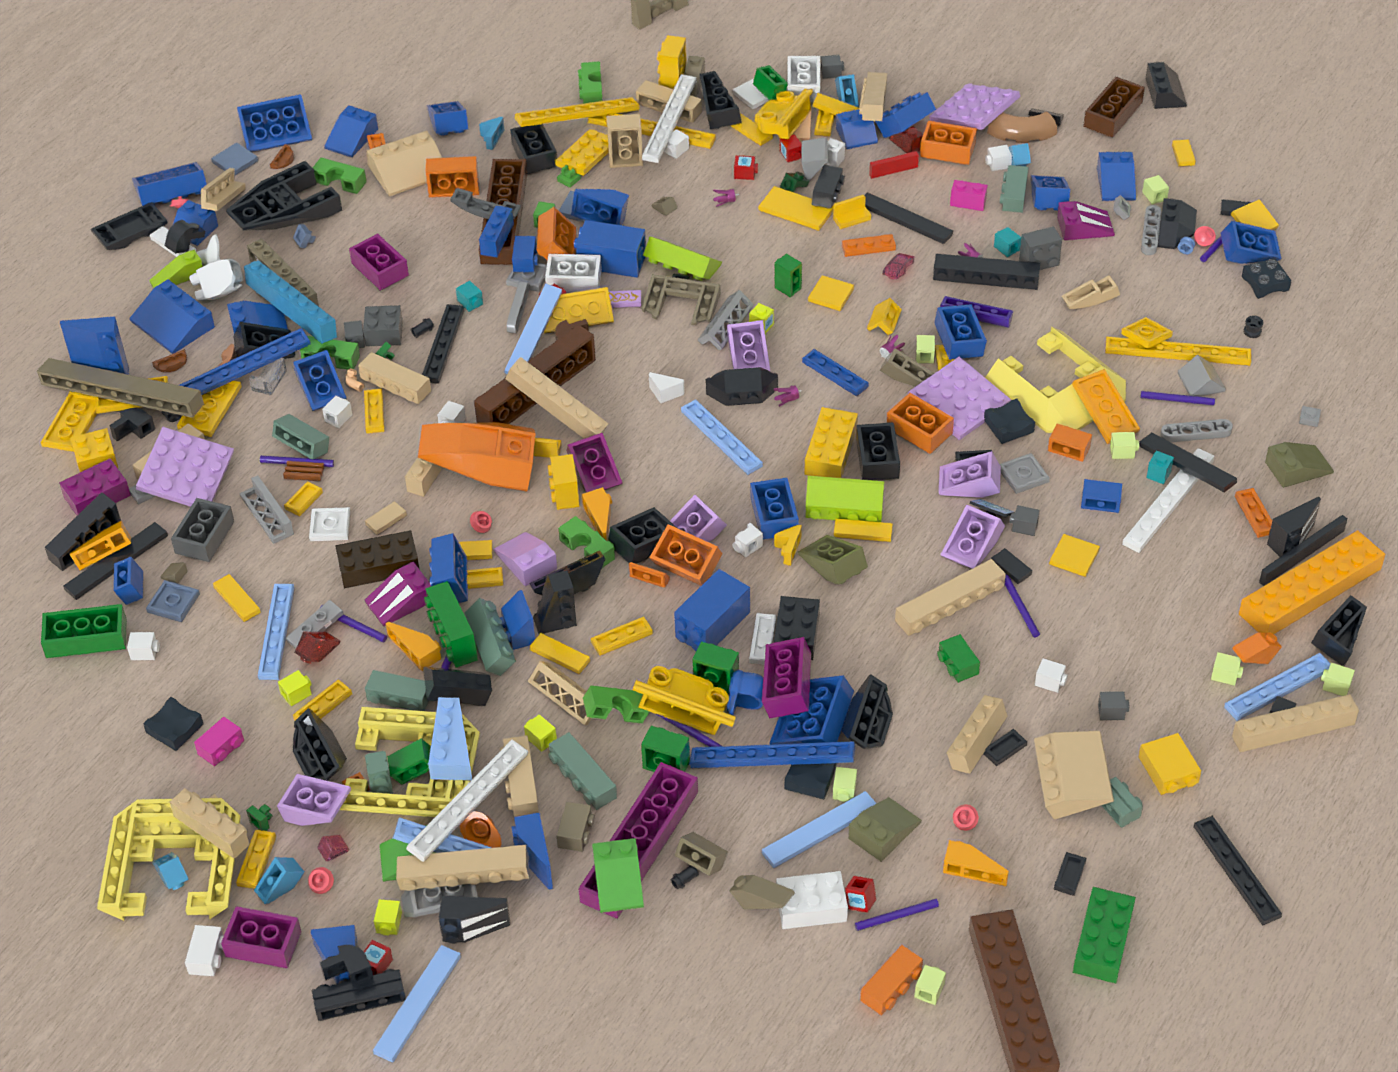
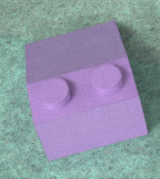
[727,320,770,371]
[939,451,1001,498]
[670,495,727,542]
[941,505,1005,569]
[494,532,557,586]
[277,774,351,826]

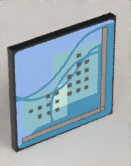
[969,499,1014,517]

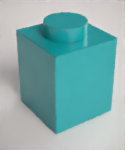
[994,227,1021,258]
[456,281,483,312]
[1146,450,1174,485]

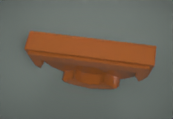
[270,144,294,169]
[152,349,187,372]

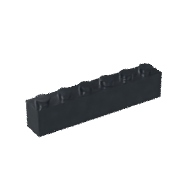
[933,253,1040,290]

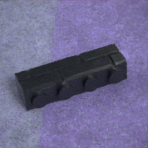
[312,969,406,1021]

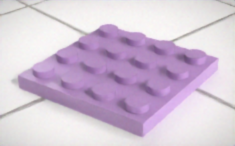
[929,84,1020,130]
[908,357,1011,440]
[136,427,234,506]

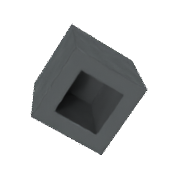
[820,55,844,79]
[344,320,365,348]
[1010,505,1040,536]
[1098,691,1130,720]

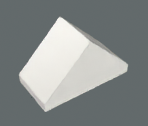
[649,372,685,403]

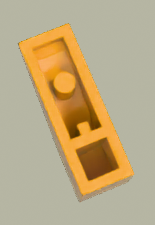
[582,487,612,541]
[70,521,131,570]
[386,622,441,671]
[943,840,1009,886]

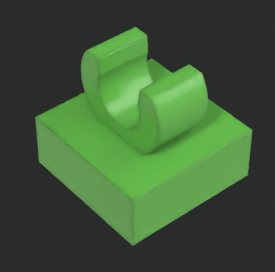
[557,165,581,188]

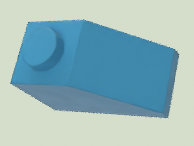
[835,74,859,107]
[1008,143,1031,167]
[152,852,189,890]
[254,857,304,904]

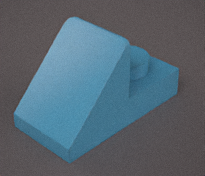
[479,117,504,150]

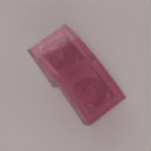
[882,253,915,279]

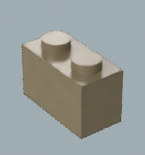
[556,801,595,852]
[674,832,728,876]

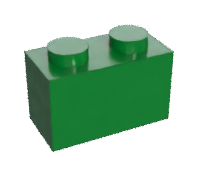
[753,65,788,101]
[774,253,802,297]
[937,634,980,683]
[387,738,431,785]

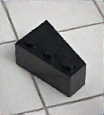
[533,570,577,634]
[1311,595,1367,666]

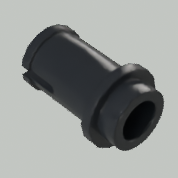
[411,318,434,338]
[671,865,699,889]

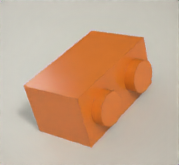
[1048,423,1092,462]

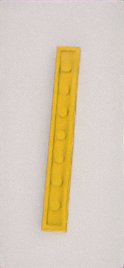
[514,97,640,127]
[588,113,716,149]
[1105,336,1251,366]

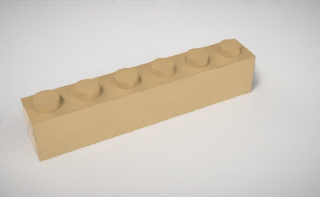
[859,72,887,121]
[505,357,609,439]
[895,559,1006,636]
[1232,694,1359,752]
[396,845,529,891]

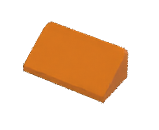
[629,562,670,588]

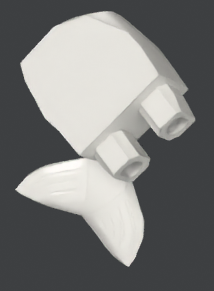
[189,234,243,301]

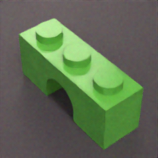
[578,62,602,104]
[313,157,367,194]
[300,336,360,370]
[558,516,615,568]
[583,685,650,723]

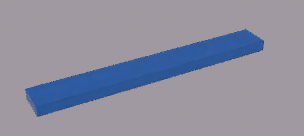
[179,328,311,395]
[689,741,855,768]

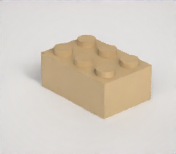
[607,114,643,168]

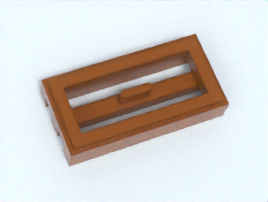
[283,461,324,481]

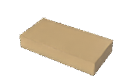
[365,501,407,535]

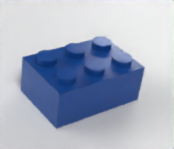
[875,92,936,138]
[934,304,987,360]
[750,478,799,540]
[429,533,468,603]

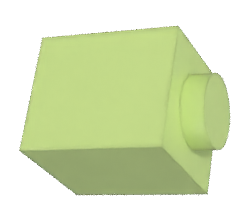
[1142,175,1169,205]
[916,335,935,363]
[1110,432,1139,459]
[1211,652,1244,686]
[1321,663,1355,696]
[833,767,857,801]
[914,965,946,1005]

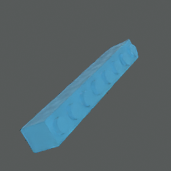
[244,260,337,343]

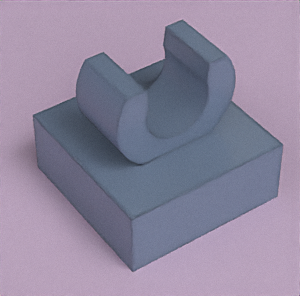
[293,224,316,248]

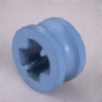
[1178,237,1195,254]

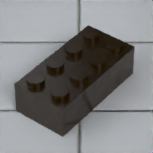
[335,530,420,589]

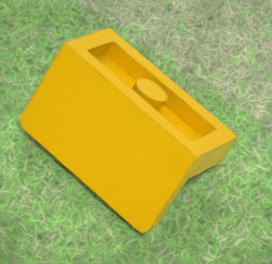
[833,195,871,230]
[867,298,902,335]
[533,438,562,458]

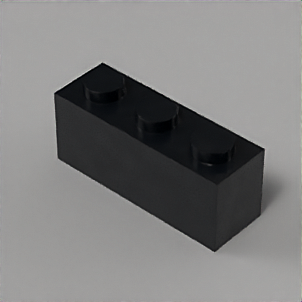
[812,165,845,209]

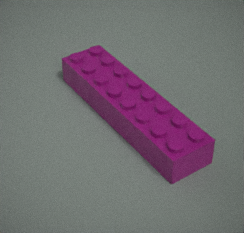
[578,762,698,919]

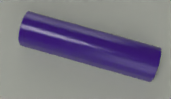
[940,296,1013,328]

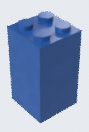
[574,220,646,278]
[674,569,750,651]

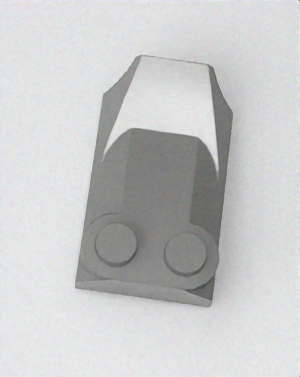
[401,884,478,917]

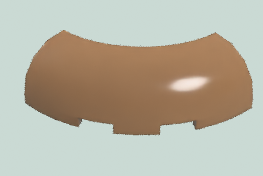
[987,111,1057,143]

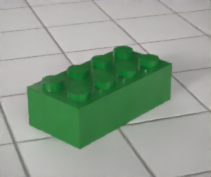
[424,581,478,668]
[41,604,127,658]
[1072,887,1136,984]

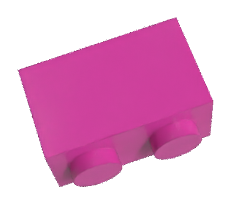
[950,180,988,211]
[194,717,244,767]

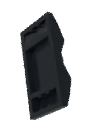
[91,202,168,250]

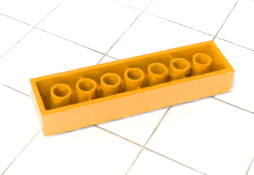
[1239,530,1386,634]

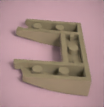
[631,0,688,30]
[642,274,721,325]

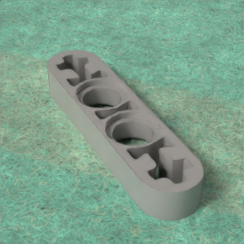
[1141,205,1161,255]
[507,281,529,333]
[1160,419,1233,442]

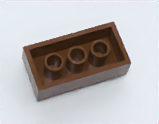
[1083,76,1145,138]

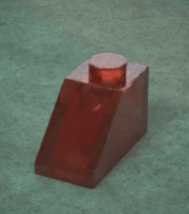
[889,126,923,153]
[294,631,341,664]

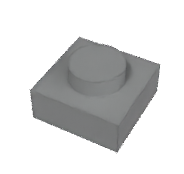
[1114,195,1131,220]
[1299,406,1321,427]
[129,485,155,505]

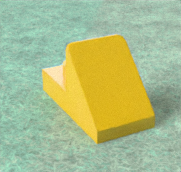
[774,525,802,566]

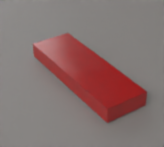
[869,151,919,179]

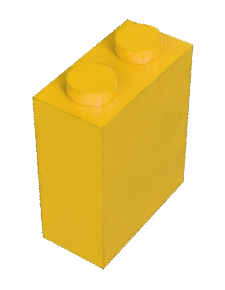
[1138,733,1201,795]

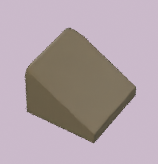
[651,197,677,215]
[160,562,188,584]

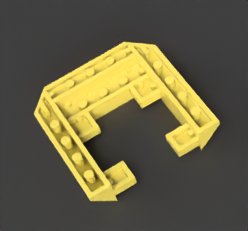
[985,326,1126,433]
[339,707,480,817]
[97,798,241,921]

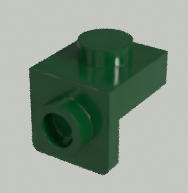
[780,172,810,193]

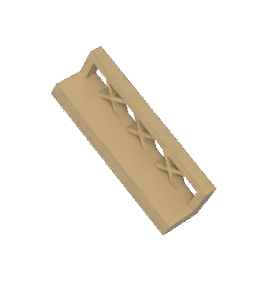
[201,168,245,211]
[528,661,592,725]

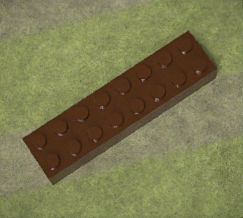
[479,159,527,265]
[474,325,596,424]
[969,909,1060,1072]

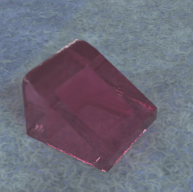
[317,835,349,861]

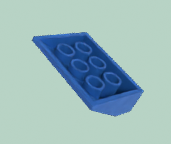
[237,94,312,152]
[132,162,207,206]
[129,279,215,354]
[60,316,129,375]
[769,675,854,745]

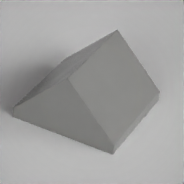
[802,138,828,181]
[1178,355,1226,397]

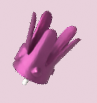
[713,189,739,207]
[958,243,983,258]
[880,335,905,359]
[773,385,801,407]

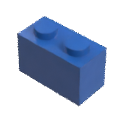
[512,236,538,272]
[1081,479,1123,513]
[113,557,143,605]

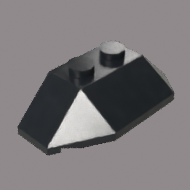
[1157,198,1197,249]
[705,367,778,406]
[529,550,606,596]
[841,674,893,749]
[292,708,347,781]

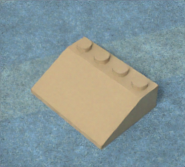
[367,131,442,196]
[1034,731,1114,820]

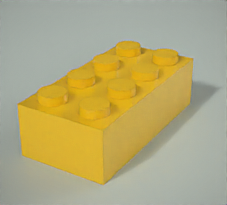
[804,407,858,478]

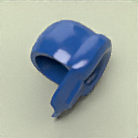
[727,670,764,716]

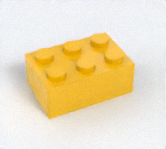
[657,35,687,89]

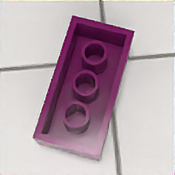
[762,637,811,719]

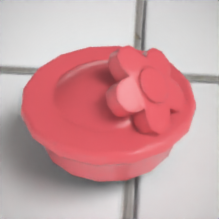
[170,196,189,209]
[1194,226,1216,246]
[470,511,492,533]
[953,804,979,831]
[308,867,334,894]

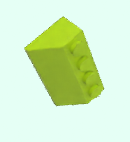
[643,236,722,281]
[805,476,884,522]

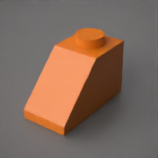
[1232,632,1282,664]

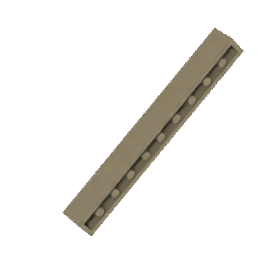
[37,358,204,418]

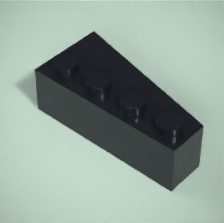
[699,71,742,130]
[45,492,121,571]

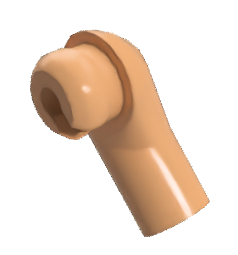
[345,369,364,392]

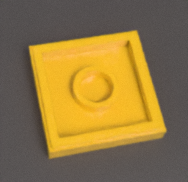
[1231,199,1279,230]
[808,275,854,311]
[1121,317,1173,348]
[1049,534,1100,577]

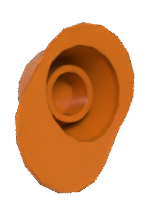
[459,811,502,848]

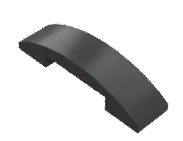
[450,188,521,219]

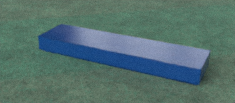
[802,349,869,396]

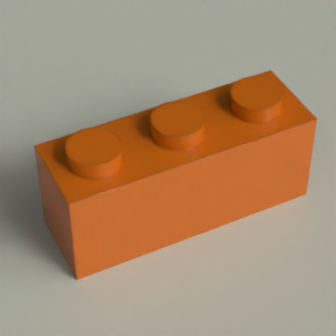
[860,945,923,1016]

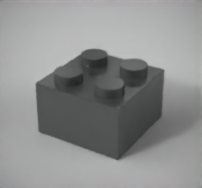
[1019,226,1062,270]
[363,305,403,346]

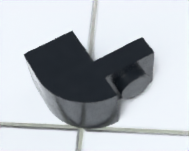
[164,219,206,254]
[109,408,156,441]
[319,945,373,986]

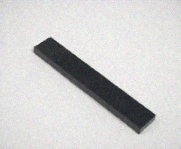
[864,192,953,244]
[422,304,464,384]
[1139,433,1237,493]
[1259,515,1348,586]
[63,522,168,600]
[1193,815,1282,926]

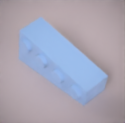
[428,697,472,780]

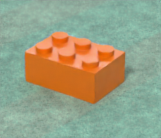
[920,121,977,165]
[426,156,479,198]
[537,207,576,261]
[887,393,954,454]
[650,524,723,586]

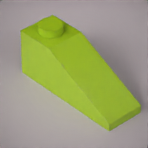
[149,249,203,288]

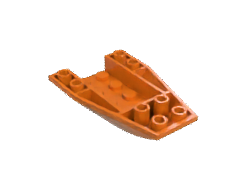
[418,422,536,491]

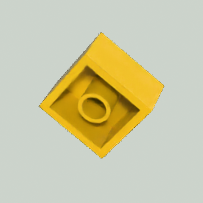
[71,428,118,472]
[547,454,579,510]

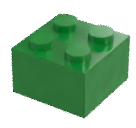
[692,641,739,695]
[641,725,690,772]

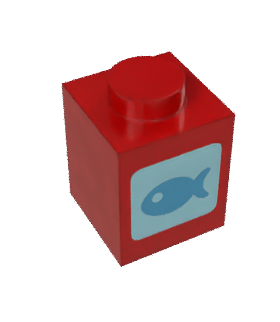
[780,134,802,163]
[734,155,758,180]
[845,876,876,913]
[364,940,393,975]

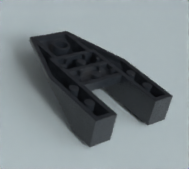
[226,161,342,231]

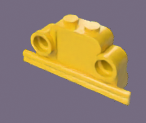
[755,89,813,139]
[632,666,736,735]

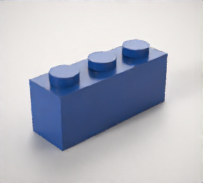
[479,206,514,258]

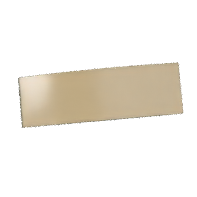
[1062,275,1120,309]

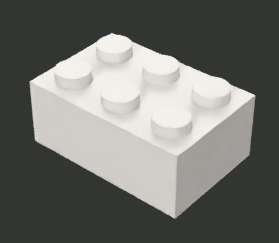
[787,56,820,102]
[545,254,602,293]
[776,871,848,929]

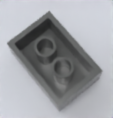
[171,498,235,562]

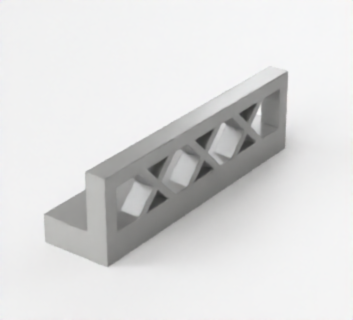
[698,290,754,350]
[240,475,294,544]

